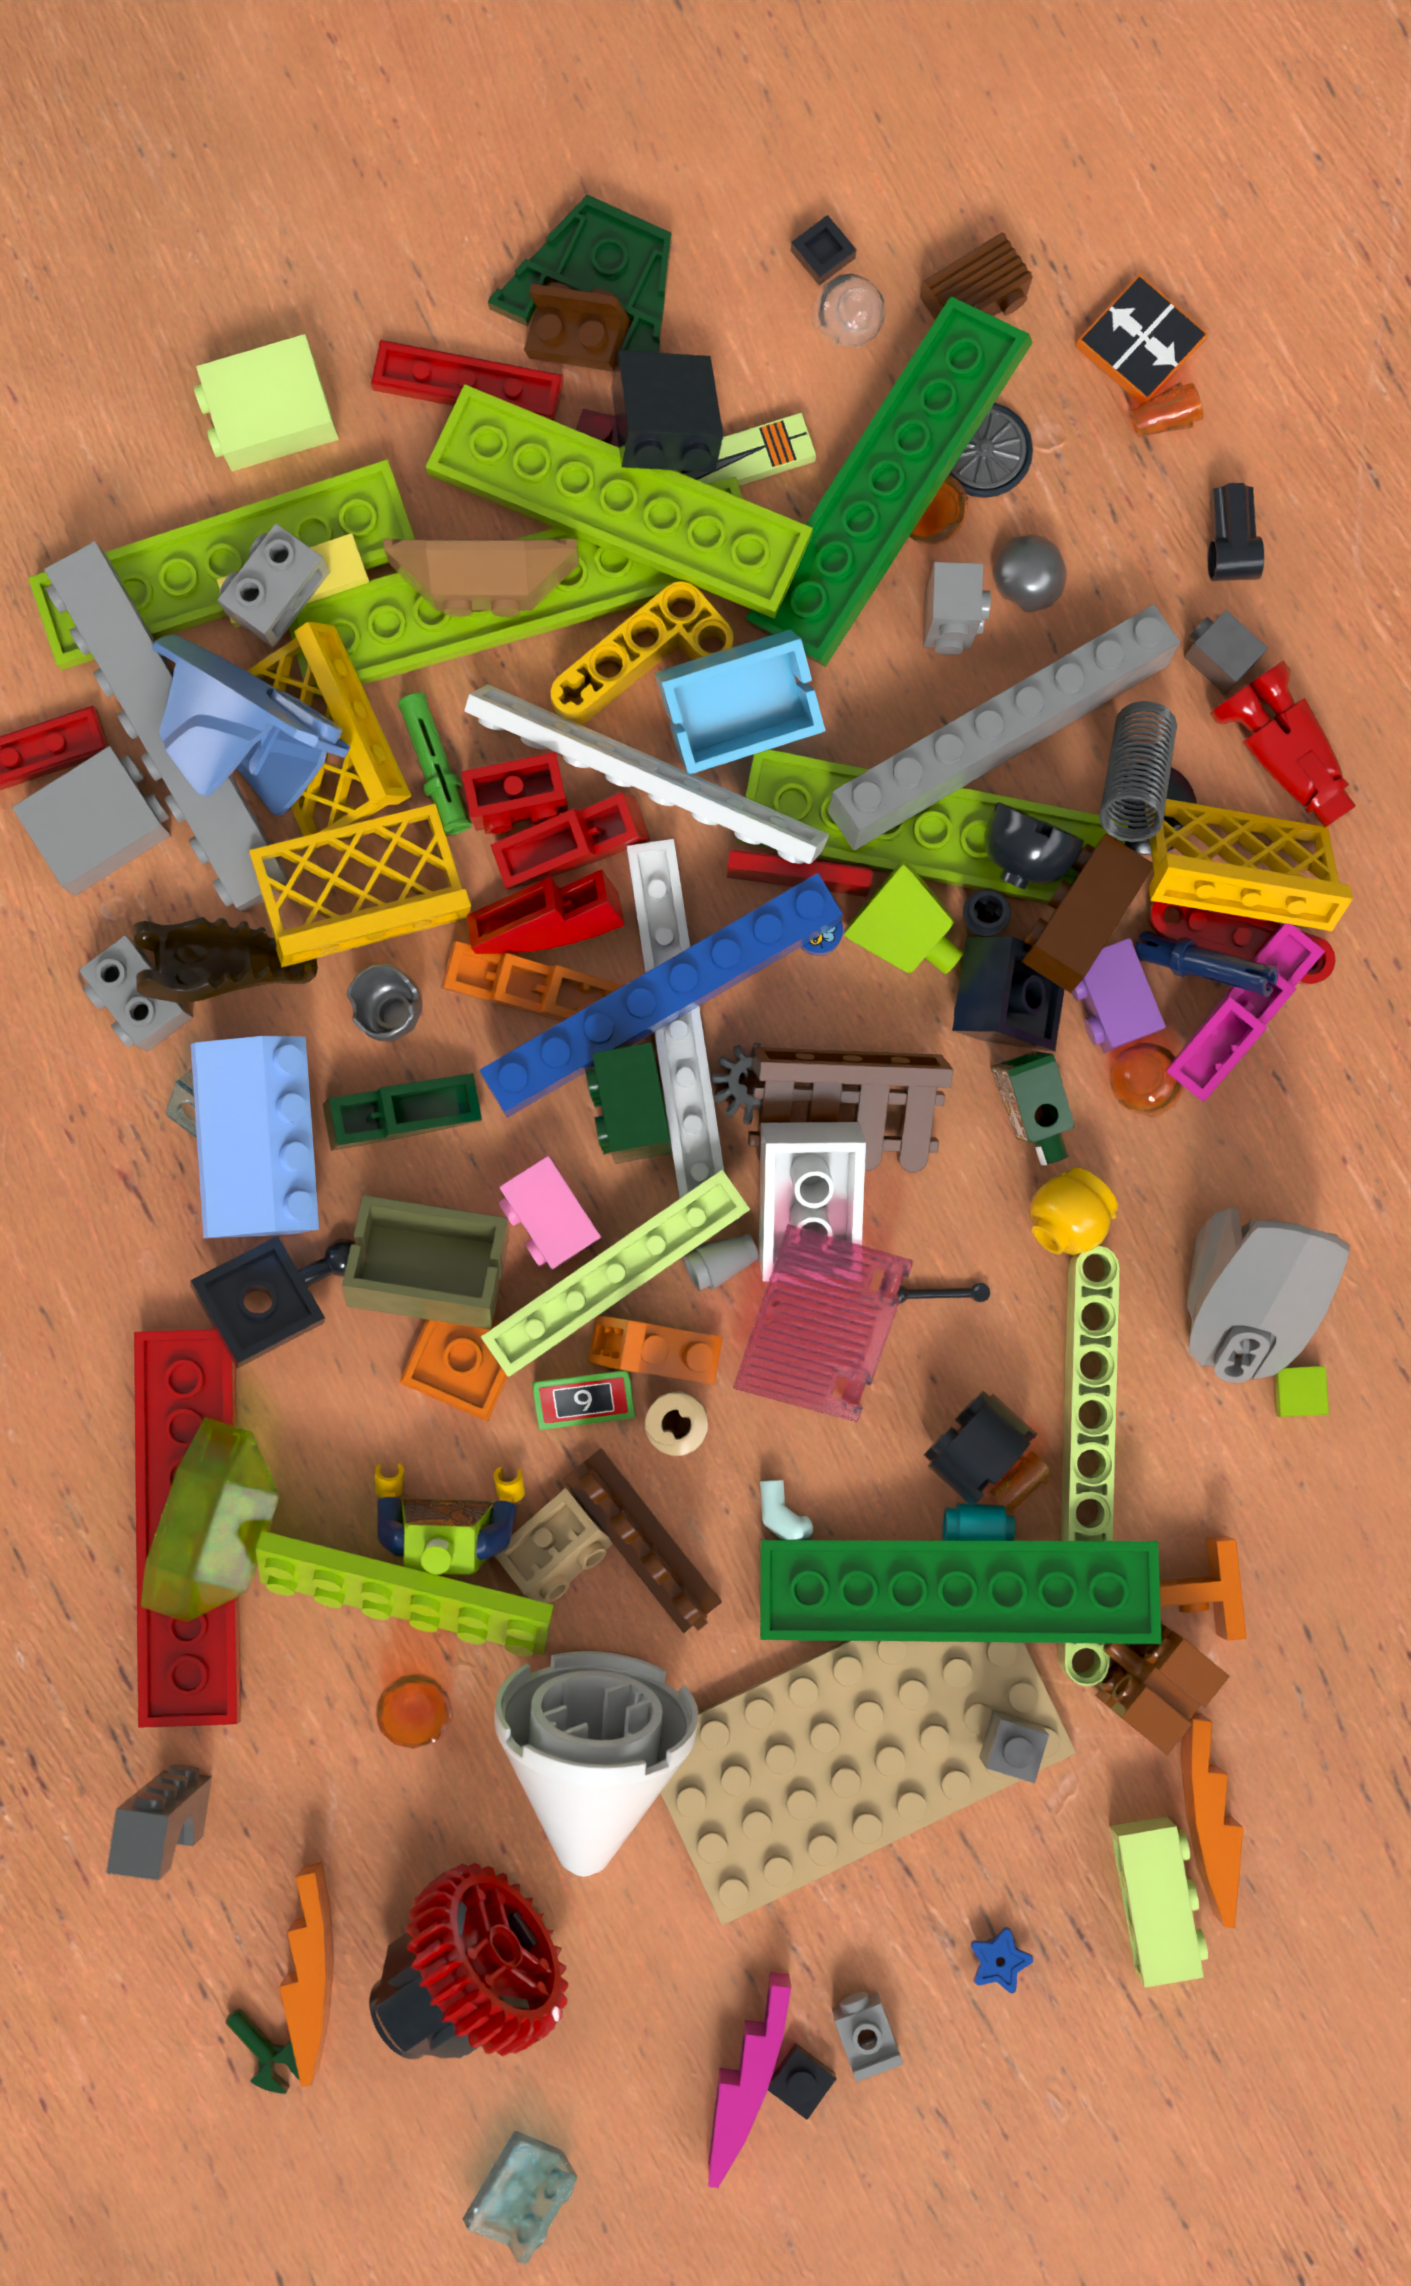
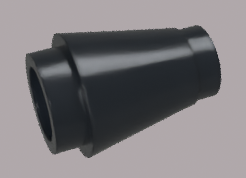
[963,889,1011,937]

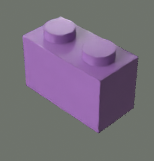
[1072,938,1166,1054]

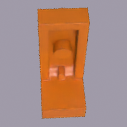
[588,1315,723,1385]
[1160,1536,1247,1641]

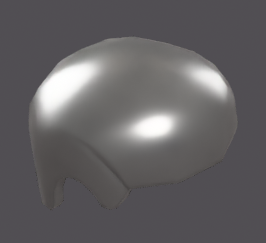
[993,535,1067,612]
[346,963,423,1041]

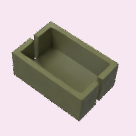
[342,1195,509,1330]

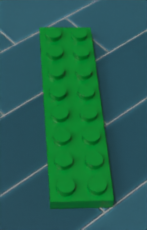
[745,296,1033,667]
[760,1540,1161,1644]

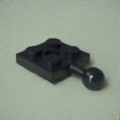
[190,1236,355,1369]

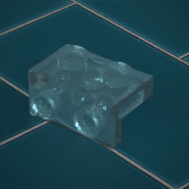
[462,2130,577,2265]

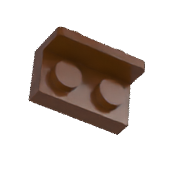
[524,282,630,372]

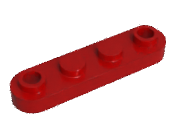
[1148,901,1336,985]

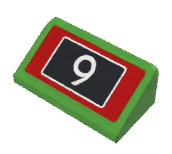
[532,1370,635,1430]

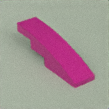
[1166,923,1325,1102]
[708,1972,791,2188]

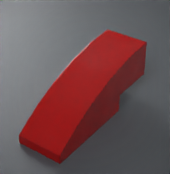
[490,792,651,890]
[467,869,625,954]

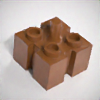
[1095,1623,1230,1756]

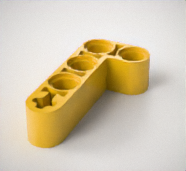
[550,581,734,725]

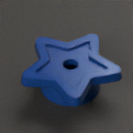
[971,1927,1033,1993]

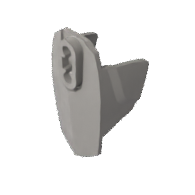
[1187,1207,1350,1383]

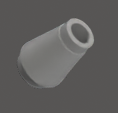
[684,1234,759,1291]

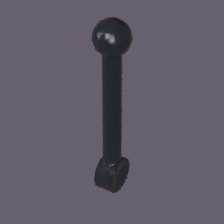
[890,1283,990,1304]

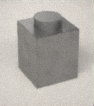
[1184,610,1268,695]
[979,1710,1049,1783]

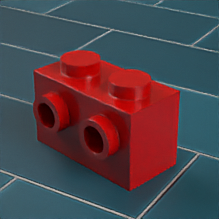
[461,752,568,834]

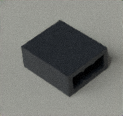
[611,350,723,472]

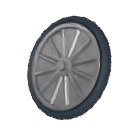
[946,403,1033,498]

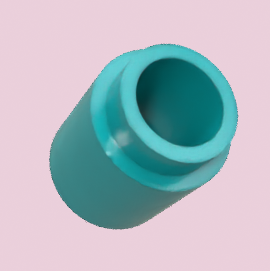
[942,1503,1015,1541]

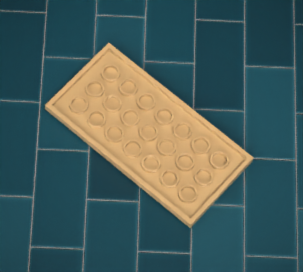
[661,1641,1076,1926]

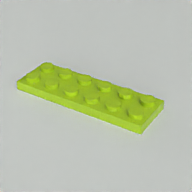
[256,1531,554,1657]

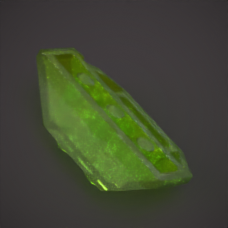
[141,1417,280,1622]

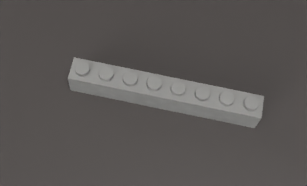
[44,541,290,912]
[828,604,1181,851]

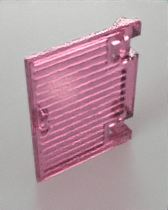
[733,1224,913,1422]

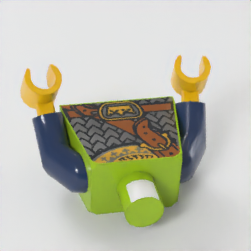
[374,1463,525,1575]

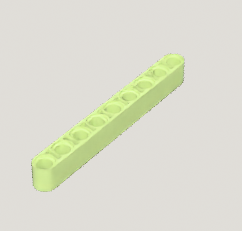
[1057,1246,1120,1686]

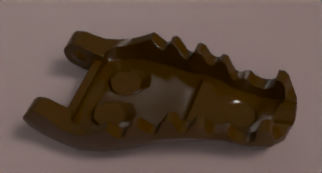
[133,917,318,1003]

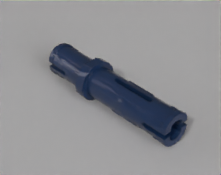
[1134,931,1278,997]

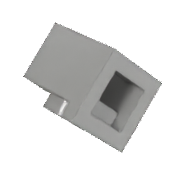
[832,1992,903,2082]

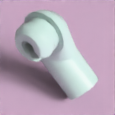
[760,1479,813,1540]

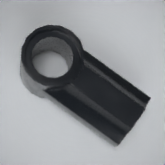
[1207,483,1264,581]

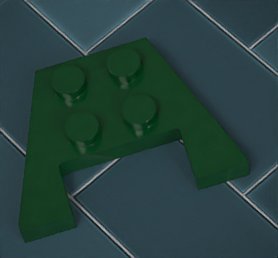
[488,195,672,353]

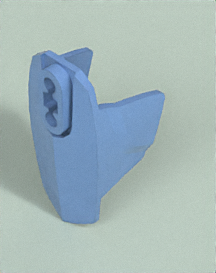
[152,634,351,816]

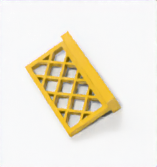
[247,622,411,849]
[1145,799,1353,931]
[249,804,471,967]

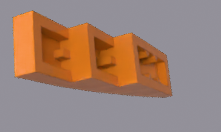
[441,941,624,1021]
[1181,1713,1244,1928]
[279,1861,334,2087]

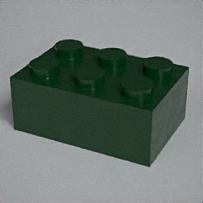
[585,1042,672,1164]

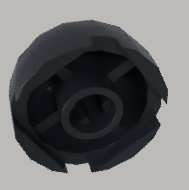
[984,802,1084,890]

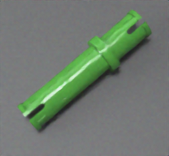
[397,692,472,836]

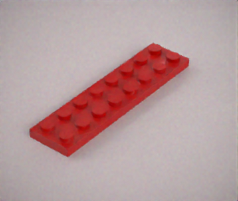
[134,1329,241,1728]

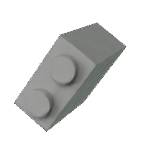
[12,746,171,896]

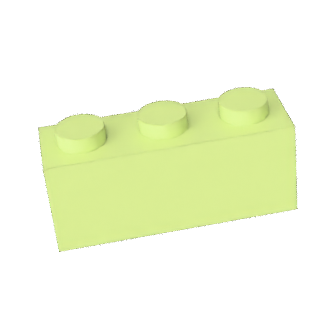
[1109,1816,1208,1988]

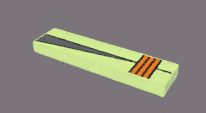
[674,413,816,486]

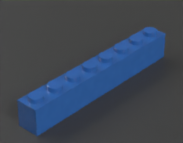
[480,873,843,1118]

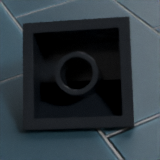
[952,936,1064,1051]

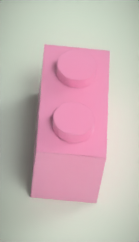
[498,1156,603,1271]

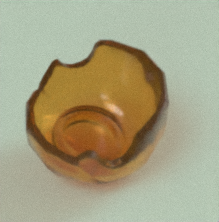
[909,475,968,545]
[1111,1043,1185,1117]
[375,1672,453,1749]

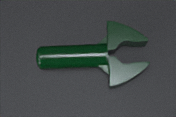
[225,2008,300,2094]

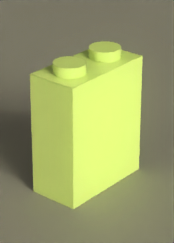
[194,334,339,471]

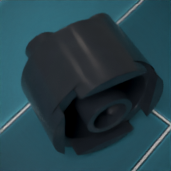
[924,1391,1038,1506]

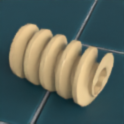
[645,1391,708,1456]

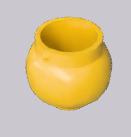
[1030,1167,1118,1255]

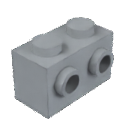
[217,524,330,648]
[923,562,991,655]
[79,935,193,1052]

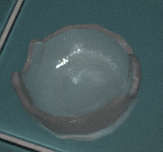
[812,273,886,348]

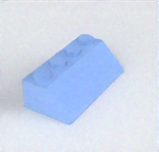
[191,1036,319,1238]

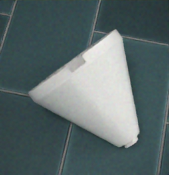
[494,1651,698,1876]

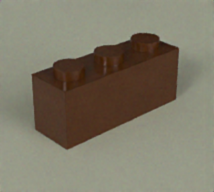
[1022,833,1153,993]

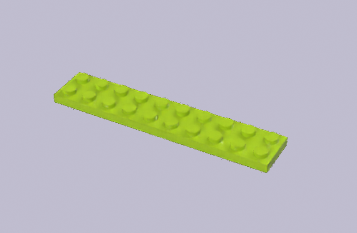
[289,476,743,699]

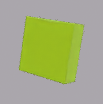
[1274,1366,1329,1417]

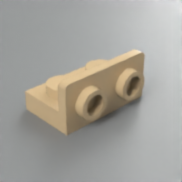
[495,1488,613,1603]

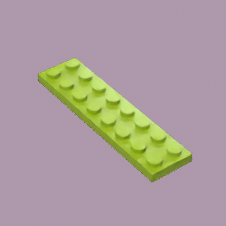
[426,384,813,619]
[28,459,415,671]
[737,750,1129,904]

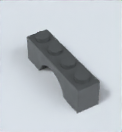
[106,1764,212,1881]

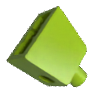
[843,859,963,975]

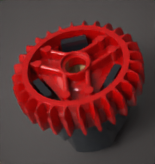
[369,1863,568,2059]

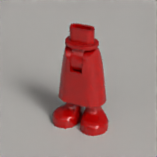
[1209,660,1356,828]

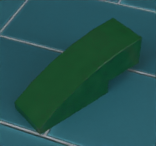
[322,1073,482,1151]

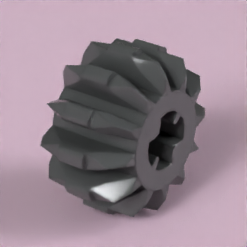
[712,1042,763,1125]

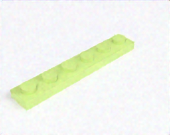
[481,1169,750,1377]

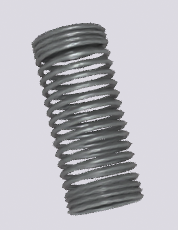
[1099,701,1177,842]

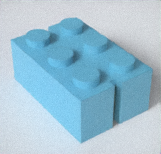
[654,630,825,775]

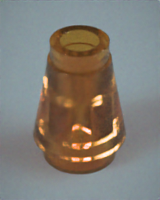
[1130,382,1204,437]

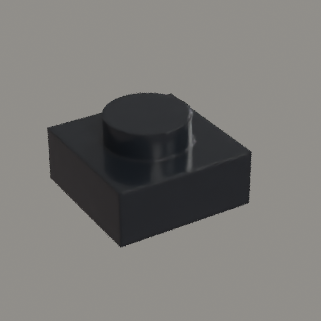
[790,215,857,286]
[768,2043,836,2120]

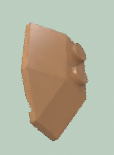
[384,539,579,617]

